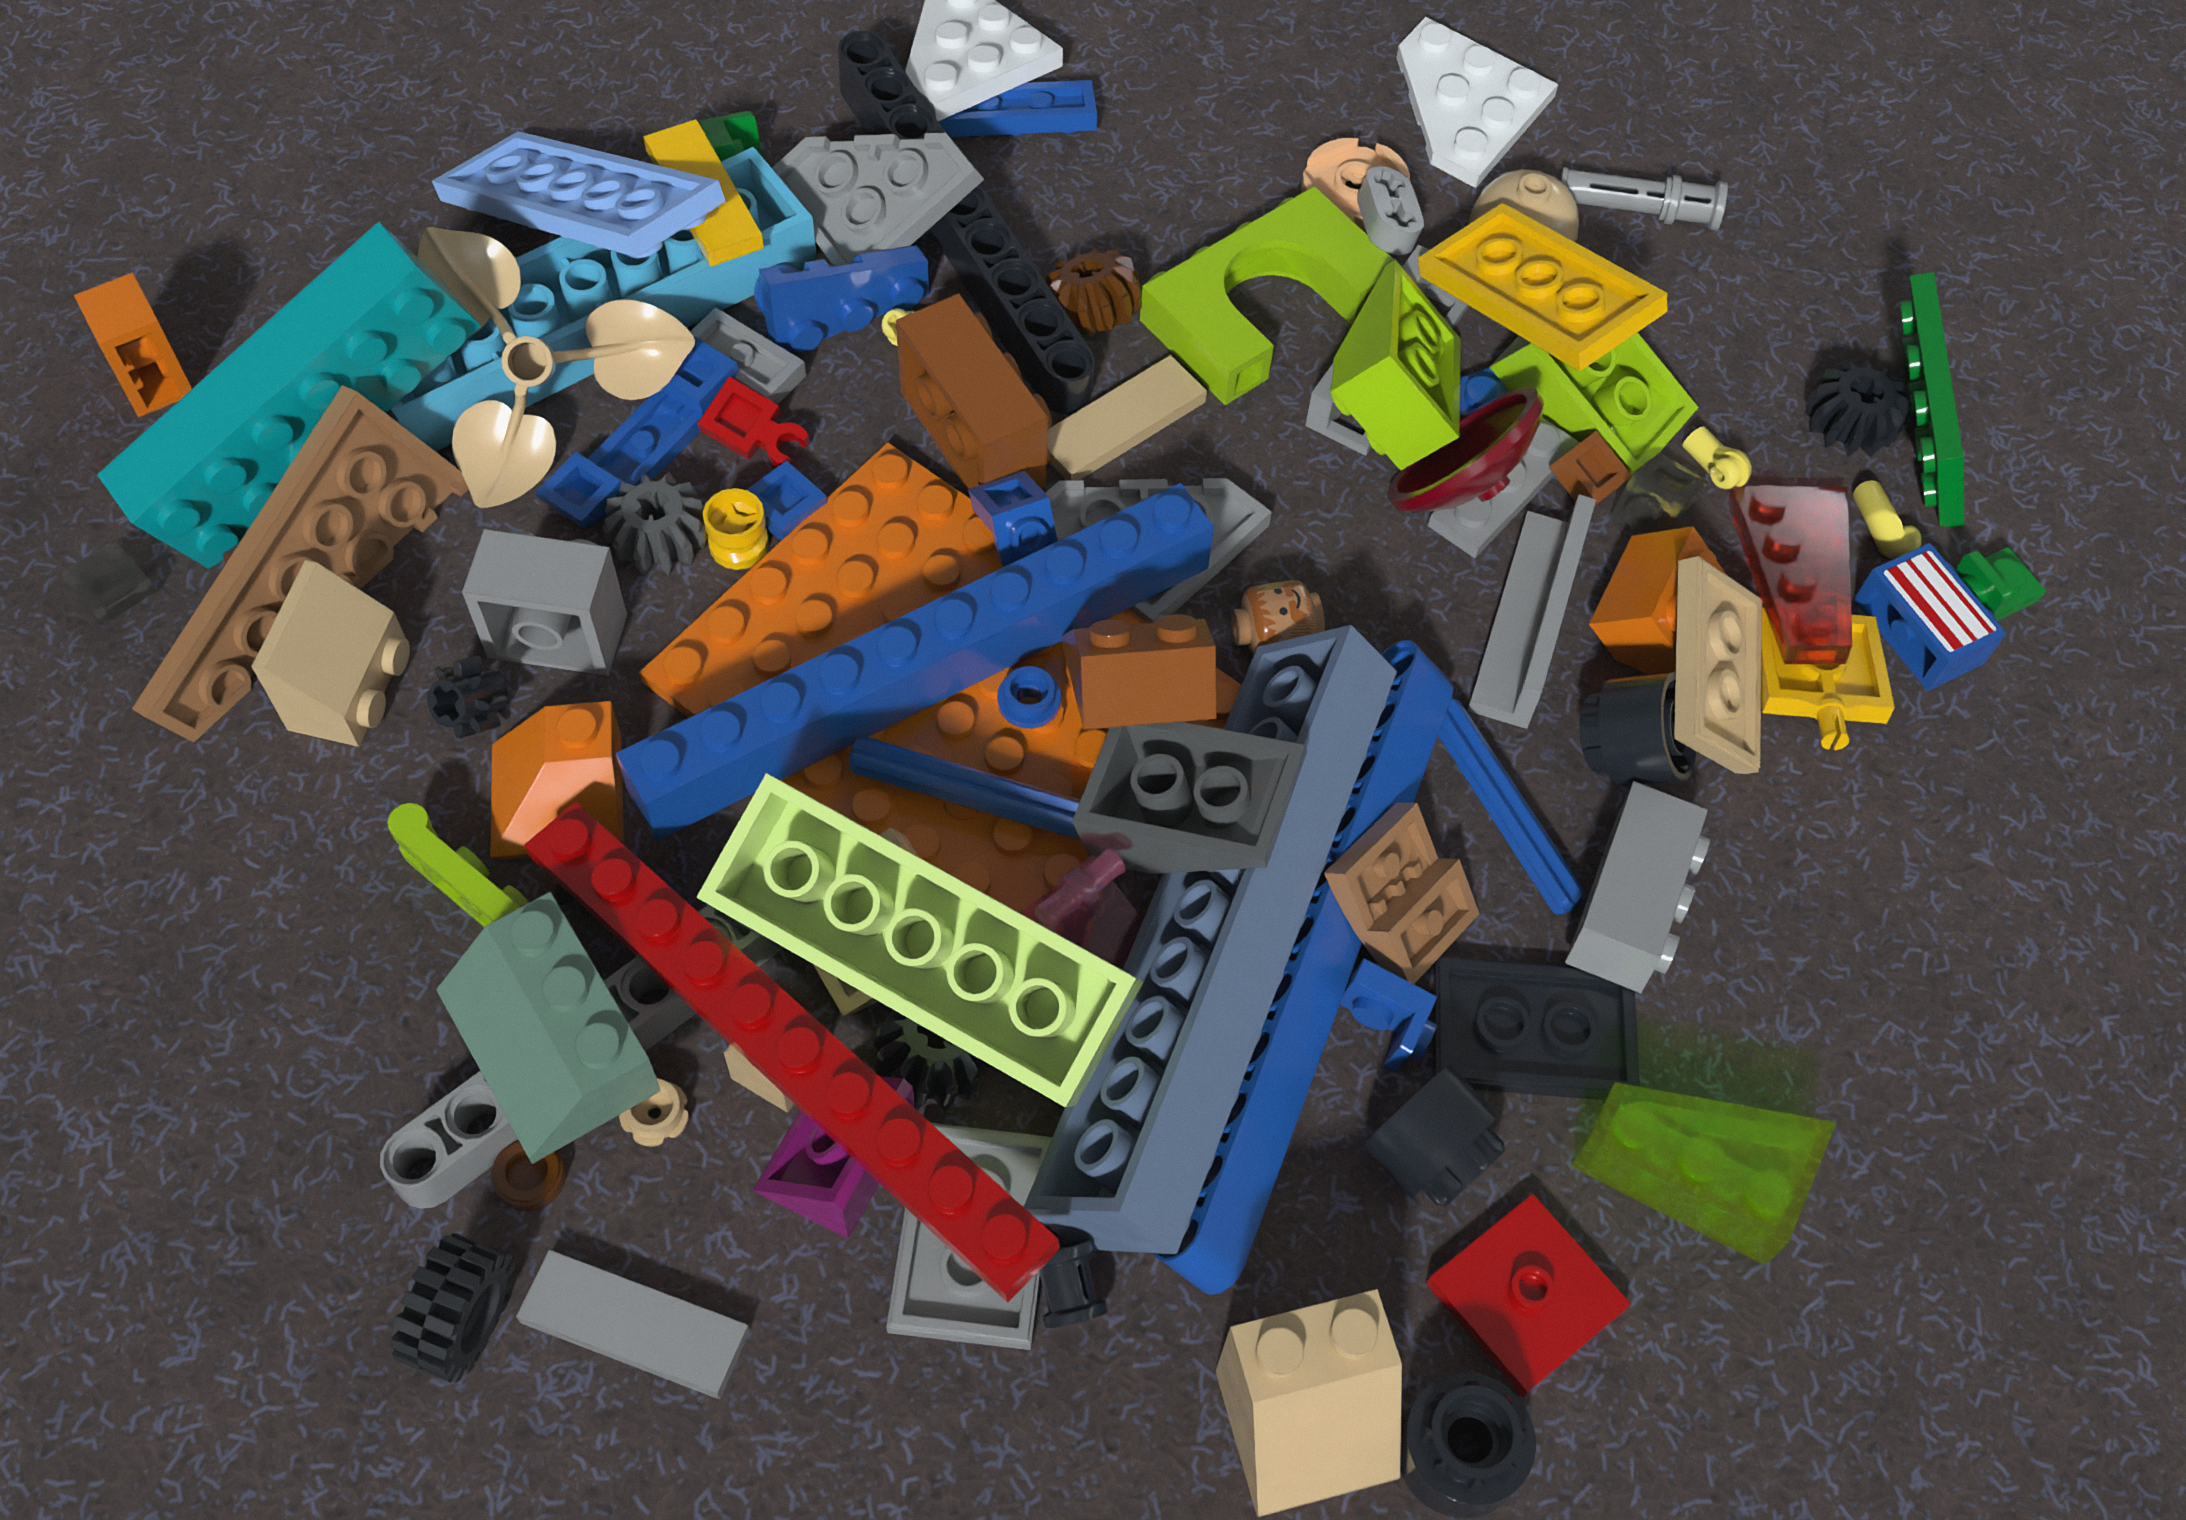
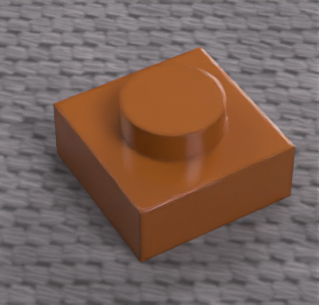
[1549,431,1632,505]

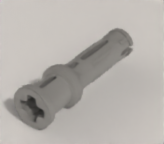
[1559,167,1728,231]

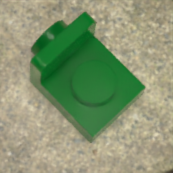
[699,111,762,162]
[1955,547,2046,621]

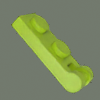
[387,803,530,928]

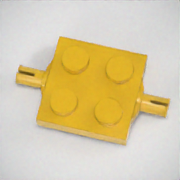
[1761,579,1895,750]

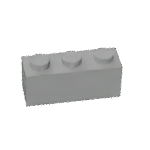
[1565,781,1710,993]

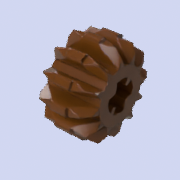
[1046,248,1142,337]

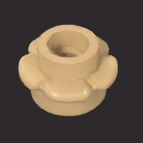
[619,1078,689,1147]

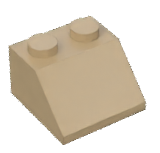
[251,560,410,747]

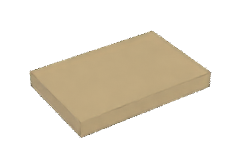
[1674,556,1762,774]

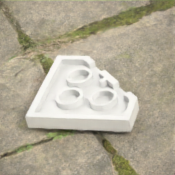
[905,0,1063,121]
[1396,17,1558,188]

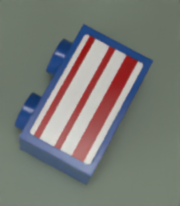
[1853,543,2007,691]

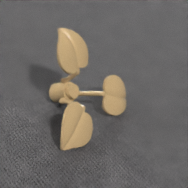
[418,227,695,508]

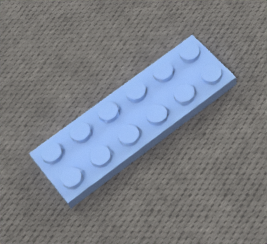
[432,131,726,258]

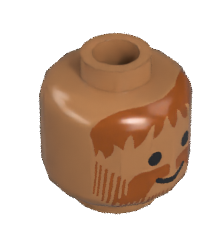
[1231,580,1325,658]

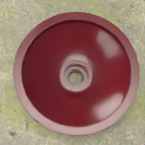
[1387,386,1544,513]

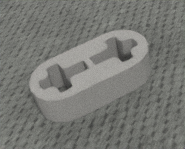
[1357,166,1424,255]

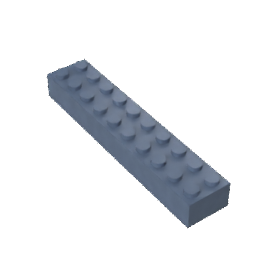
[1024,625,1397,1254]

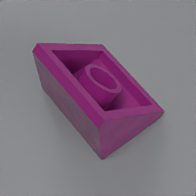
[753,1077,915,1239]

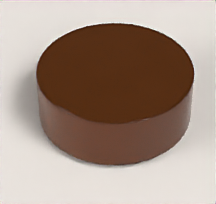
[491,1140,566,1211]

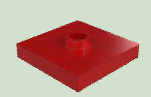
[1426,1194,1631,1397]

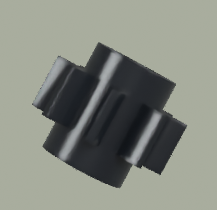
[427,656,509,739]

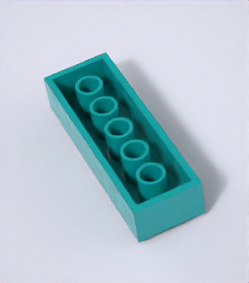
[97,221,482,569]

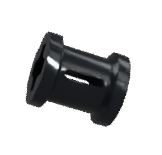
[1039,1239,1108,1328]

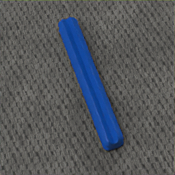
[1438,698,1586,915]
[849,736,1080,840]

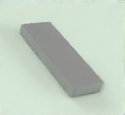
[516,1250,750,1399]

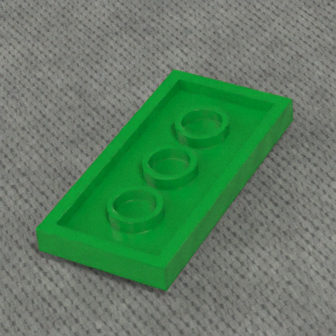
[1900,272,1964,527]

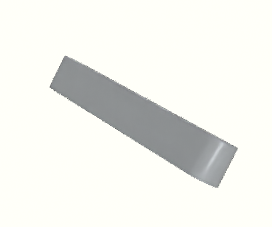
[380,904,784,1209]

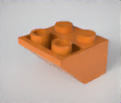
[1589,526,1727,674]

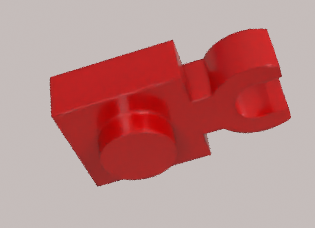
[697,376,810,467]

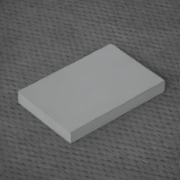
[886,1123,1052,1350]

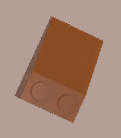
[1062,614,1216,730]

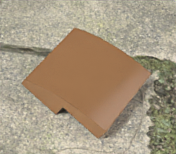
[1324,802,1480,984]

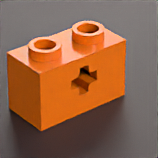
[74,272,192,417]

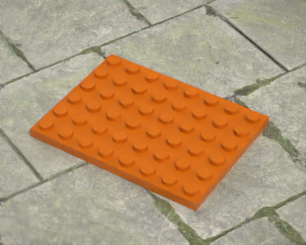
[639,442,1242,935]

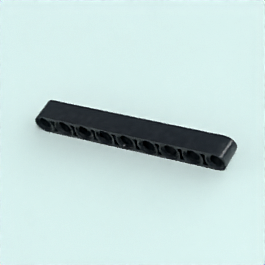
[838,30,1095,414]

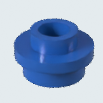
[997,666,1061,728]

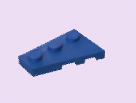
[759,245,929,353]

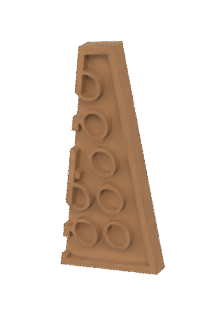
[132,385,469,743]

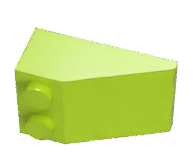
[1330,260,1461,471]
[1490,332,1699,479]

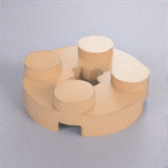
[1301,138,1410,233]

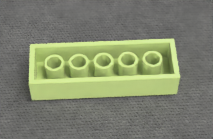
[697,773,1143,1107]

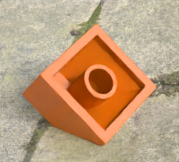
[490,701,624,860]

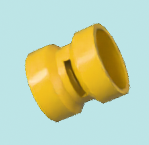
[703,488,769,570]

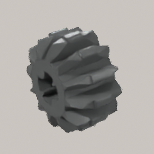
[603,472,707,576]

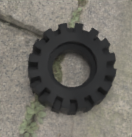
[390,1233,515,1383]

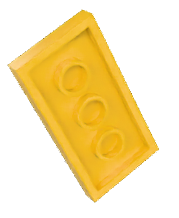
[1418,203,1668,372]

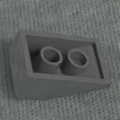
[1072,722,1307,874]

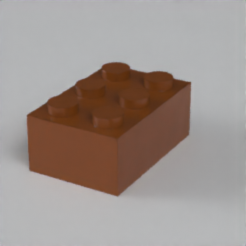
[896,293,1052,492]

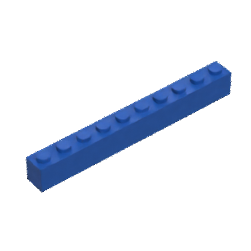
[616,483,1214,841]

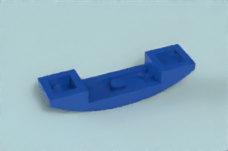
[536,335,739,528]

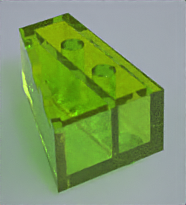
[1571,1082,1836,1266]

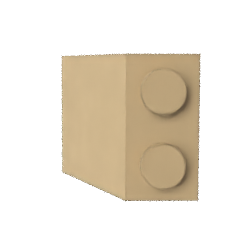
[1215,1289,1402,1517]

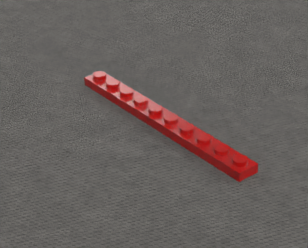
[524,801,1060,1303]

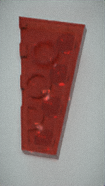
[1728,485,1853,664]

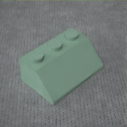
[436,892,661,1164]

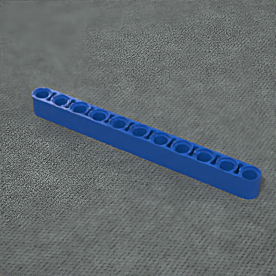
[1154,640,1454,1295]

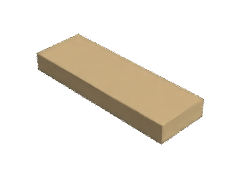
[1047,355,1207,480]

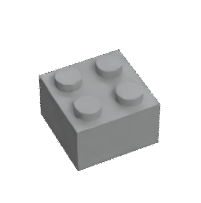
[462,529,627,676]

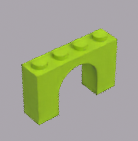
[1140,186,1403,405]

